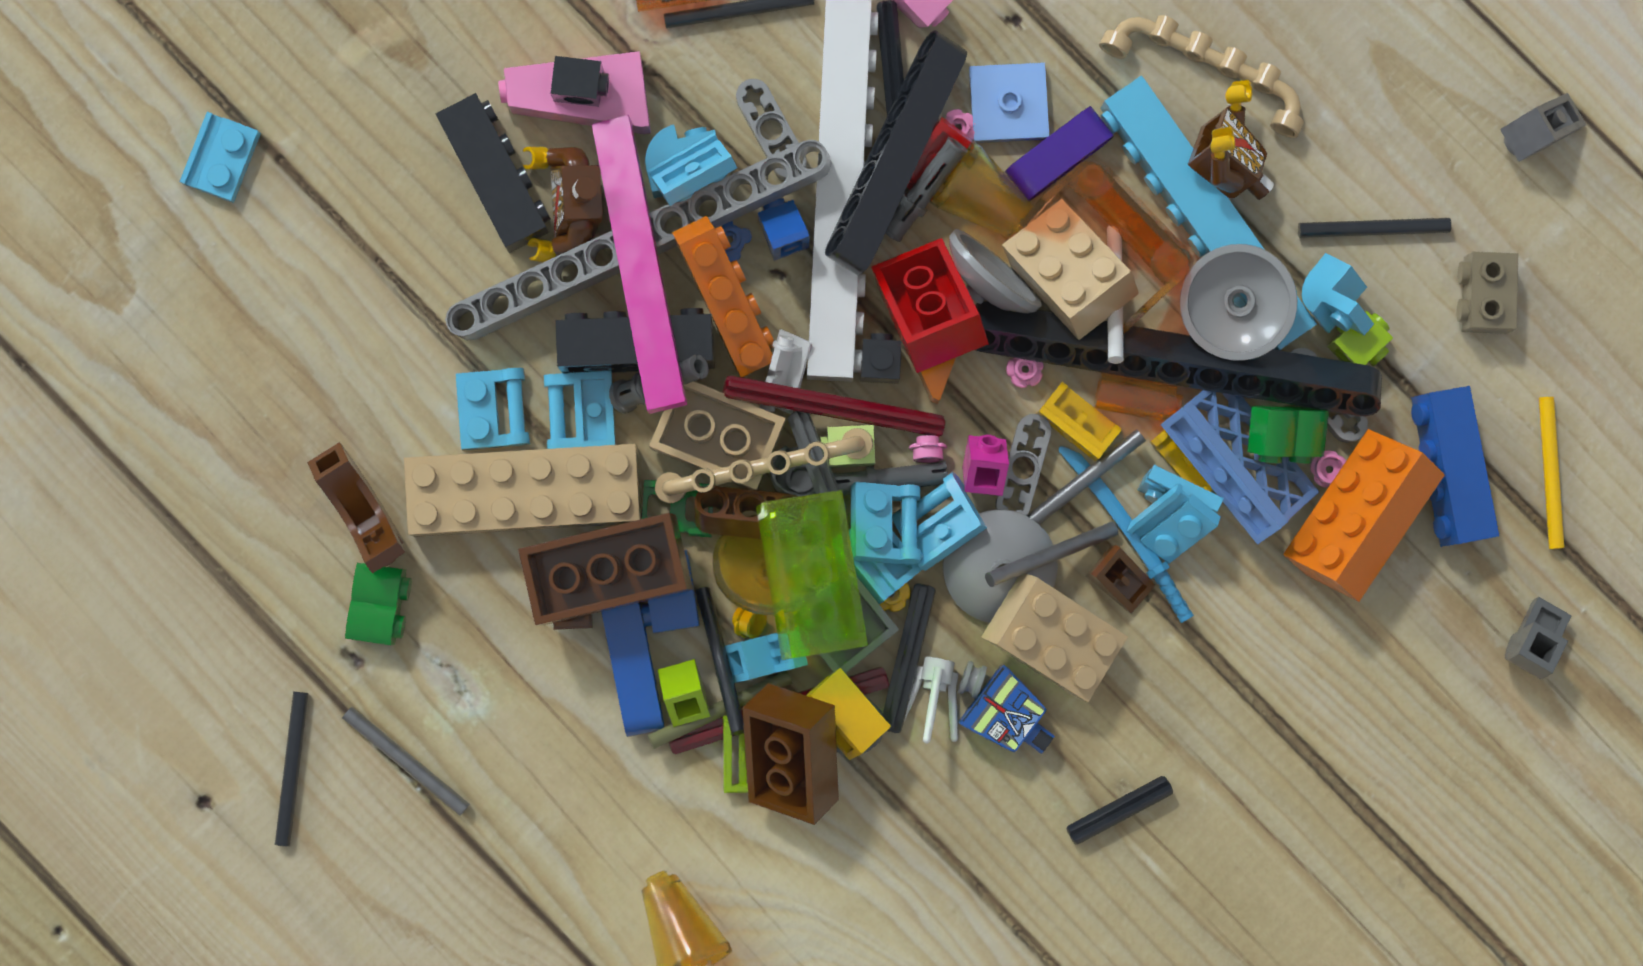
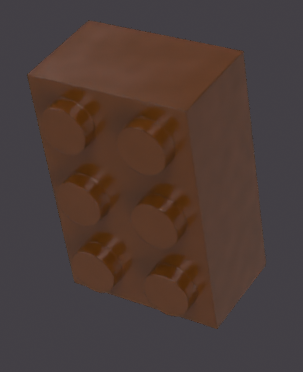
[743,683,839,825]

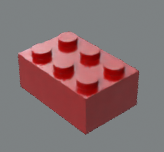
[871,238,988,373]

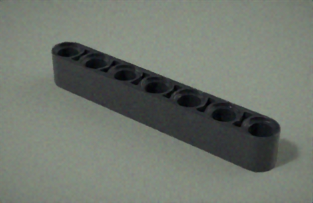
[825,30,967,275]

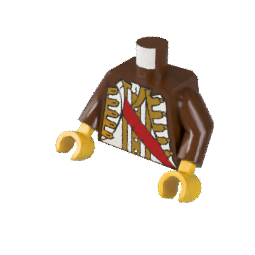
[1188,80,1274,200]
[523,147,603,263]

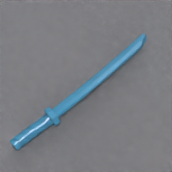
[1058,446,1194,623]

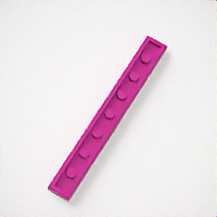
[591,115,688,414]

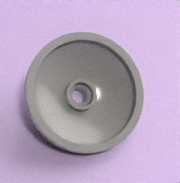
[949,229,1042,313]
[1180,244,1298,360]
[943,509,1058,623]

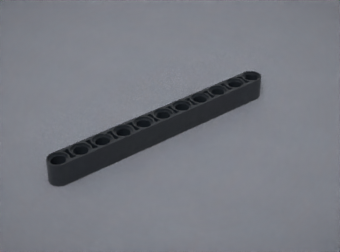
[975,301,1382,417]

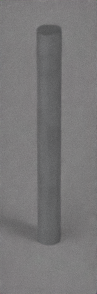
[1027,429,1146,525]
[985,522,1118,587]
[342,707,470,816]

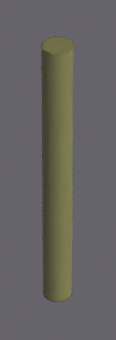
[647,671,792,749]

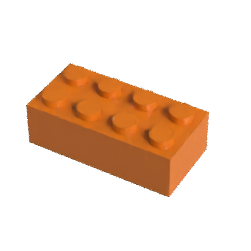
[1283,429,1445,602]

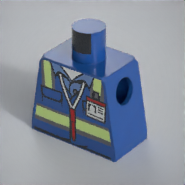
[958,664,1055,754]

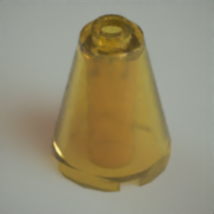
[930,141,1036,238]
[641,871,733,966]

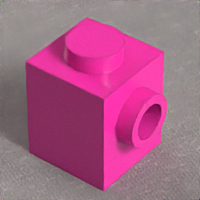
[962,435,1009,496]

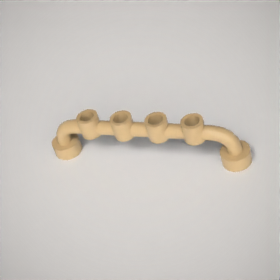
[1099,15,1304,138]
[655,428,873,503]

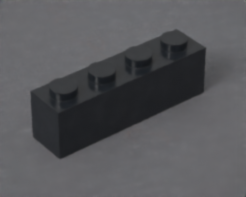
[435,93,551,253]

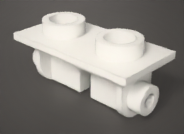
[760,329,812,414]

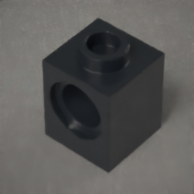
[550,56,609,107]

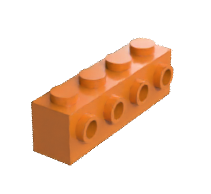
[672,216,774,378]

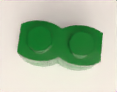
[1247,406,1329,464]
[345,562,412,645]

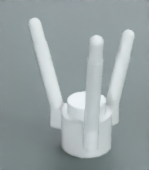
[904,657,958,744]

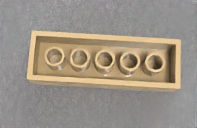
[404,444,642,537]

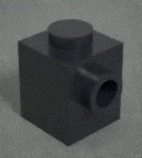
[860,333,902,384]

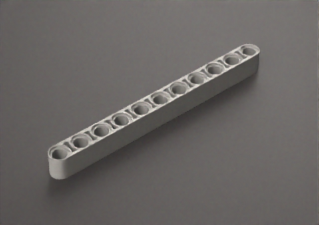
[445,140,831,341]

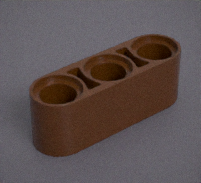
[694,486,806,542]

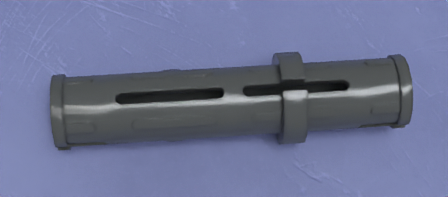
[886,137,968,242]
[833,461,948,496]

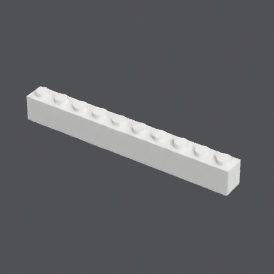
[807,0,878,382]

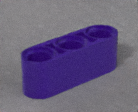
[1005,106,1114,202]

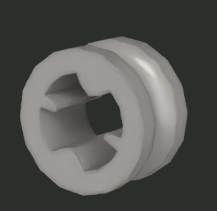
[958,661,987,699]

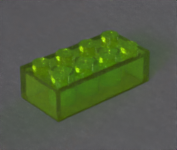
[756,490,868,660]

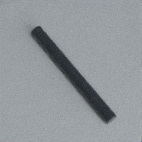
[664,0,814,29]
[1298,218,1451,238]
[696,587,744,735]
[274,691,309,846]

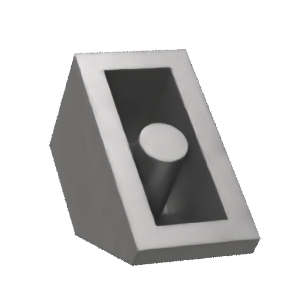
[1500,93,1586,162]

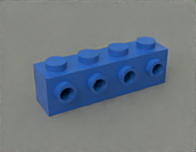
[1411,386,1499,547]

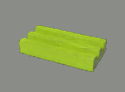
[723,716,748,793]

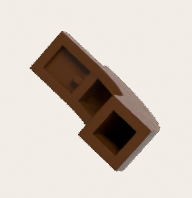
[307,442,405,573]

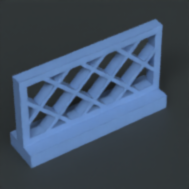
[1160,390,1319,545]

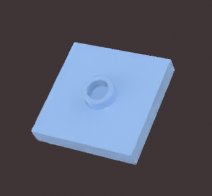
[969,63,1049,143]

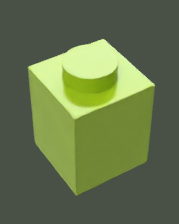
[658,659,711,727]

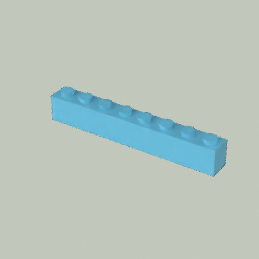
[1100,75,1317,350]

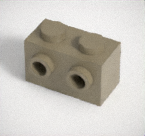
[1456,251,1519,334]

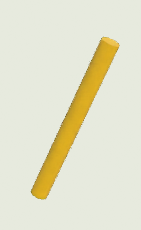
[1539,397,1565,549]

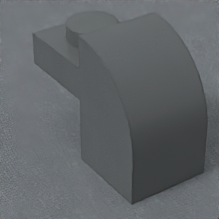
[1505,596,1572,679]

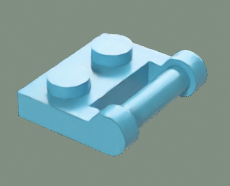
[456,368,530,450]
[544,371,616,449]
[892,472,987,571]
[851,482,921,565]

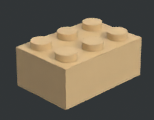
[1002,199,1139,340]
[649,381,786,490]
[982,573,1128,702]

